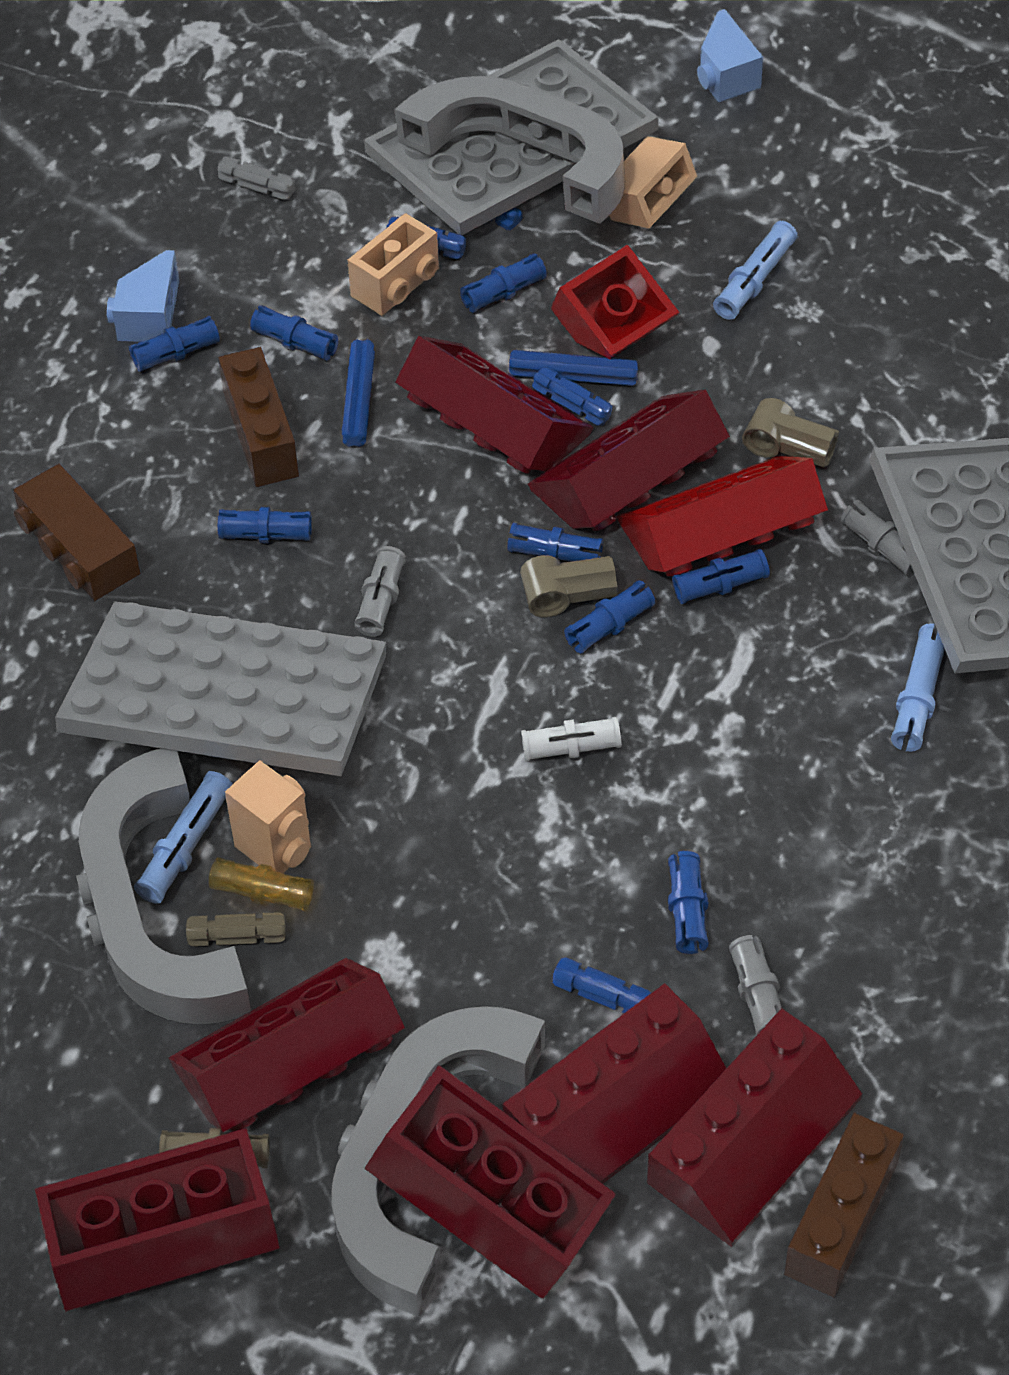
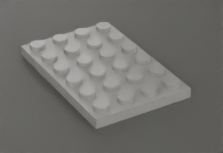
[364,39,658,235]
[869,438,1009,674]
[55,601,386,776]

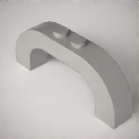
[395,76,625,224]
[76,748,251,1024]
[332,1007,545,1317]

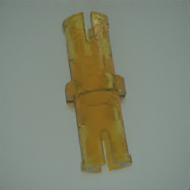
[209,857,314,911]

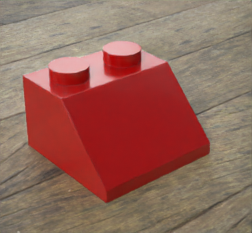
[551,245,679,359]

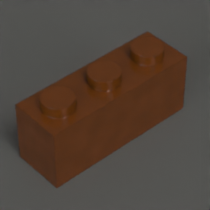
[218,347,299,487]
[13,464,140,601]
[784,1113,904,1298]

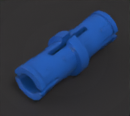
[460,253,547,312]
[250,305,339,361]
[129,316,220,372]
[217,507,312,543]
[507,523,604,562]
[672,549,770,604]
[564,580,655,654]
[668,851,709,954]

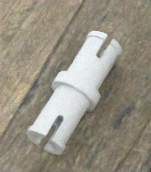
[521,717,622,761]

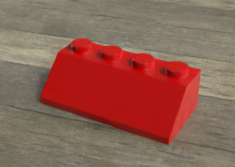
[617,456,828,576]

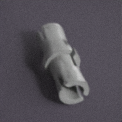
[840,500,914,577]
[354,546,406,637]
[729,935,782,1035]

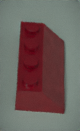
[395,336,594,474]
[527,389,730,531]
[168,958,405,1133]
[503,983,726,1184]
[647,1008,862,1248]
[364,1065,616,1300]
[35,1128,280,1312]

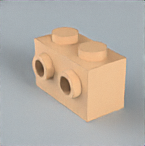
[609,136,698,228]
[348,213,439,316]
[225,760,311,879]

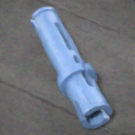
[713,221,797,320]
[891,623,945,752]
[134,771,233,904]

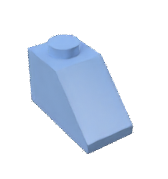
[697,9,763,102]
[107,250,179,342]

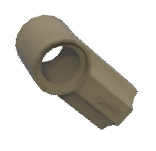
[742,398,839,467]
[520,555,618,618]

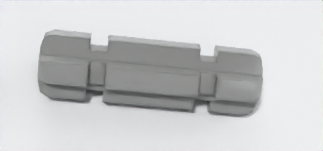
[217,156,296,200]

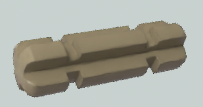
[186,912,286,946]

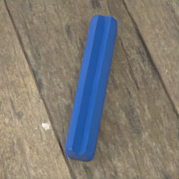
[342,339,375,447]
[509,350,638,386]

